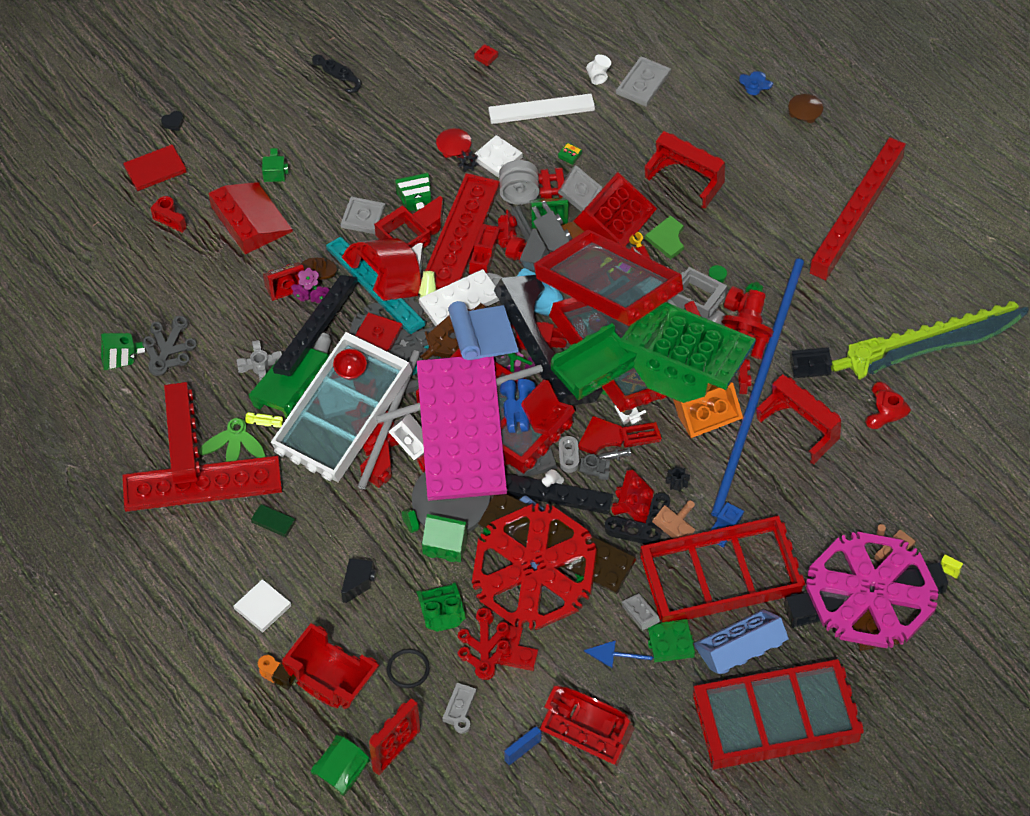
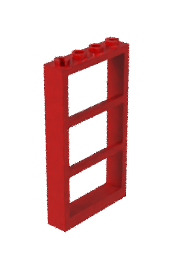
[640,516,805,623]

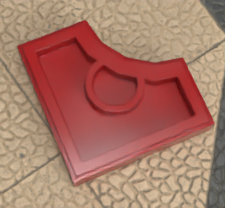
[578,416,628,455]

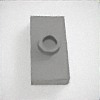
[622,593,660,631]

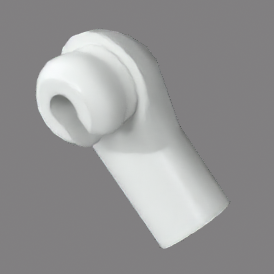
[542,469,564,487]

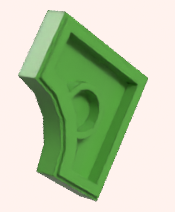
[645,216,684,260]

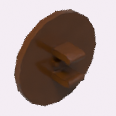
[302,257,337,279]

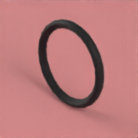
[386,649,430,688]

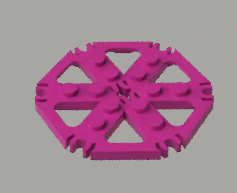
[806,532,938,648]

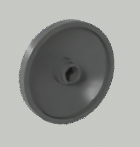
[412,472,491,533]

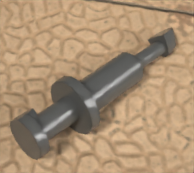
[597,447,632,461]

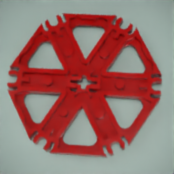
[472,503,597,631]

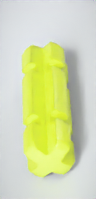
[245,412,283,427]

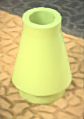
[418,271,436,298]

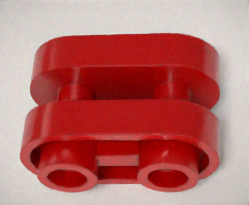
[538,167,564,199]

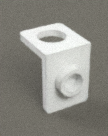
[614,405,646,425]

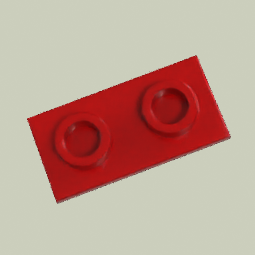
[498,210,517,248]

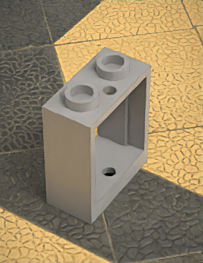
[671,267,727,319]

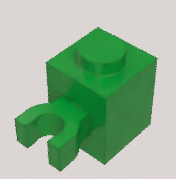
[262,148,289,182]

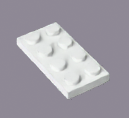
[419,269,499,326]

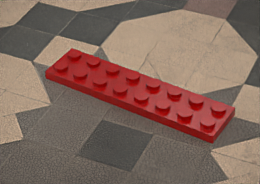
[421,173,500,290]
[122,456,282,512]

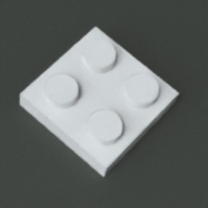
[473,135,523,178]

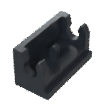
[790,347,832,378]

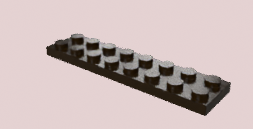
[478,494,636,594]

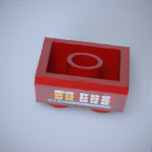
[263,262,304,301]

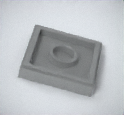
[558,165,602,212]
[341,196,386,234]

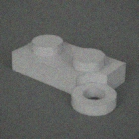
[442,683,477,734]

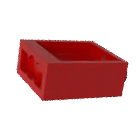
[374,205,431,248]

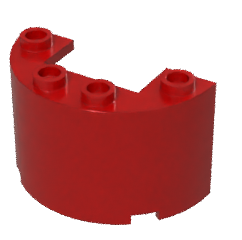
[342,238,421,301]
[282,623,379,709]

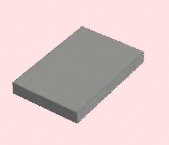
[616,56,671,107]

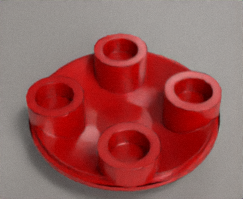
[436,128,471,158]

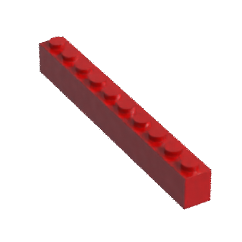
[810,137,906,280]

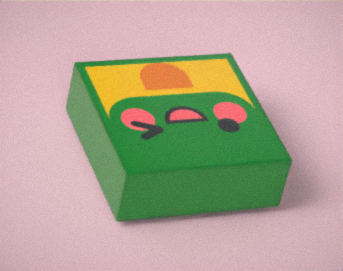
[558,142,582,165]

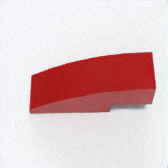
[469,224,500,274]

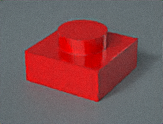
[474,44,498,66]

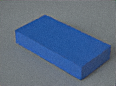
[504,726,541,766]

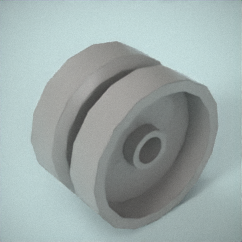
[499,160,539,205]

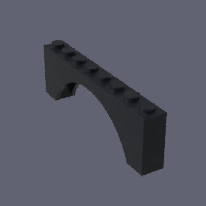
[494,275,603,405]

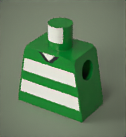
[395,173,431,211]
[101,333,145,370]

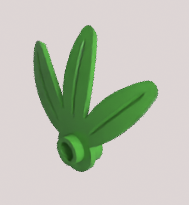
[198,418,266,462]

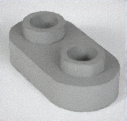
[559,436,579,473]

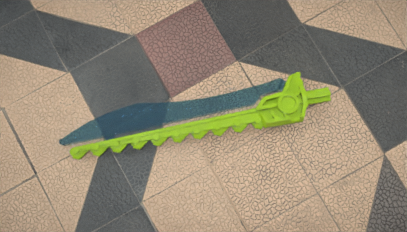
[831,301,1029,379]

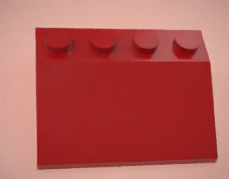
[573,172,657,247]
[208,182,293,255]

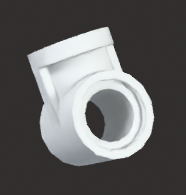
[586,55,611,85]

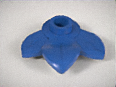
[739,71,773,95]

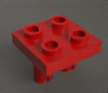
[611,470,654,524]

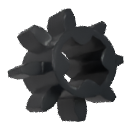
[456,149,478,172]
[665,466,690,492]

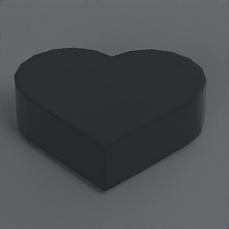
[161,111,184,131]

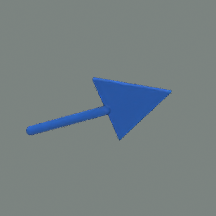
[584,640,653,668]

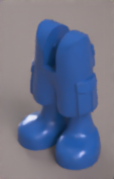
[500,379,536,433]

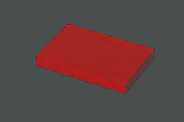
[123,144,187,191]

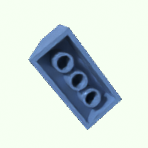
[694,609,789,674]

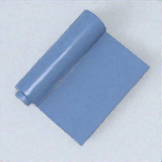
[448,301,518,360]

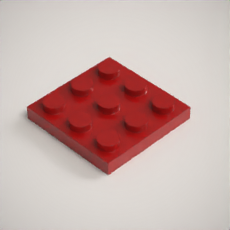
[369,698,420,775]

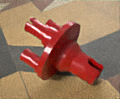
[721,290,774,359]

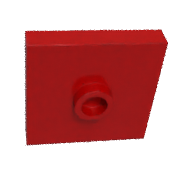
[355,312,403,352]

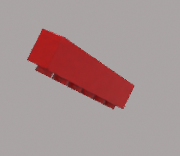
[164,382,200,484]

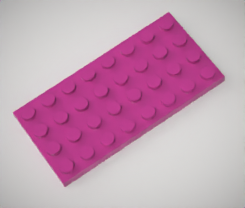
[417,356,507,501]

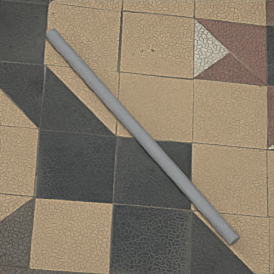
[358,350,420,489]
[376,364,543,424]

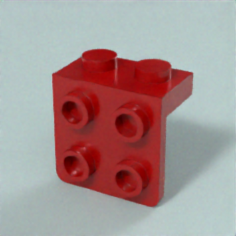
[521,380,575,437]

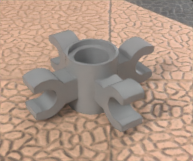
[236,340,282,380]

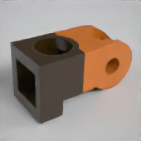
[258,655,296,690]

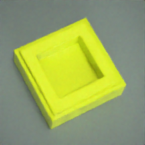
[941,555,963,578]

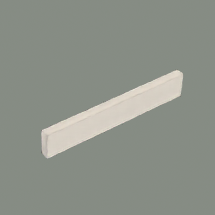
[488,94,595,124]

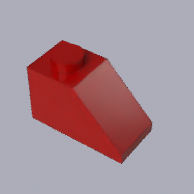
[412,196,443,235]
[360,440,392,488]

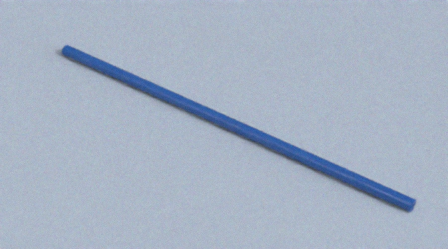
[711,259,804,518]

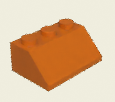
[673,382,743,438]

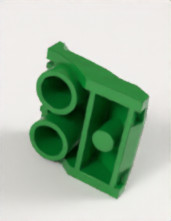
[416,583,466,632]
[310,735,370,796]

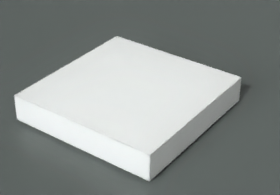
[234,579,291,633]

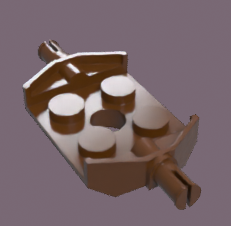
[420,303,486,360]

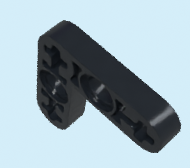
[605,493,670,545]

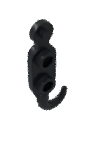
[312,55,362,93]

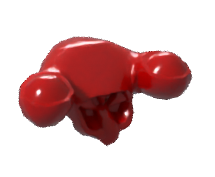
[865,381,911,429]

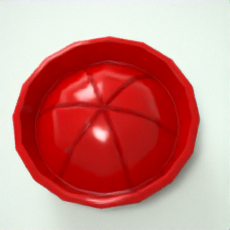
[333,349,367,380]

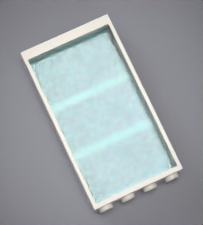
[271,332,412,483]

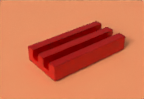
[619,422,662,448]

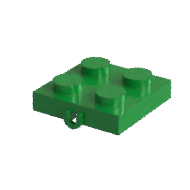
[647,619,695,663]

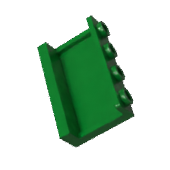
[551,323,637,400]
[249,349,329,419]

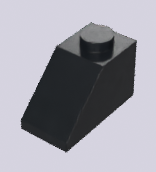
[341,558,377,603]

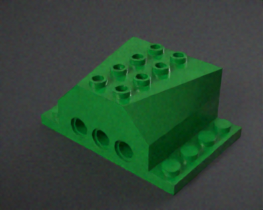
[619,302,756,403]

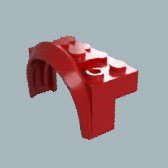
[645,131,725,209]
[757,374,841,464]
[540,686,635,766]

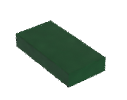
[251,504,295,537]

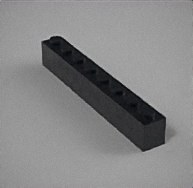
[784,562,949,628]

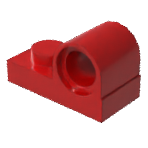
[151,196,187,233]

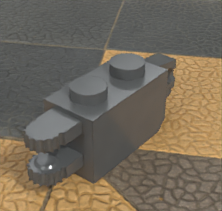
[532,200,572,252]

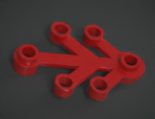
[457,608,511,680]

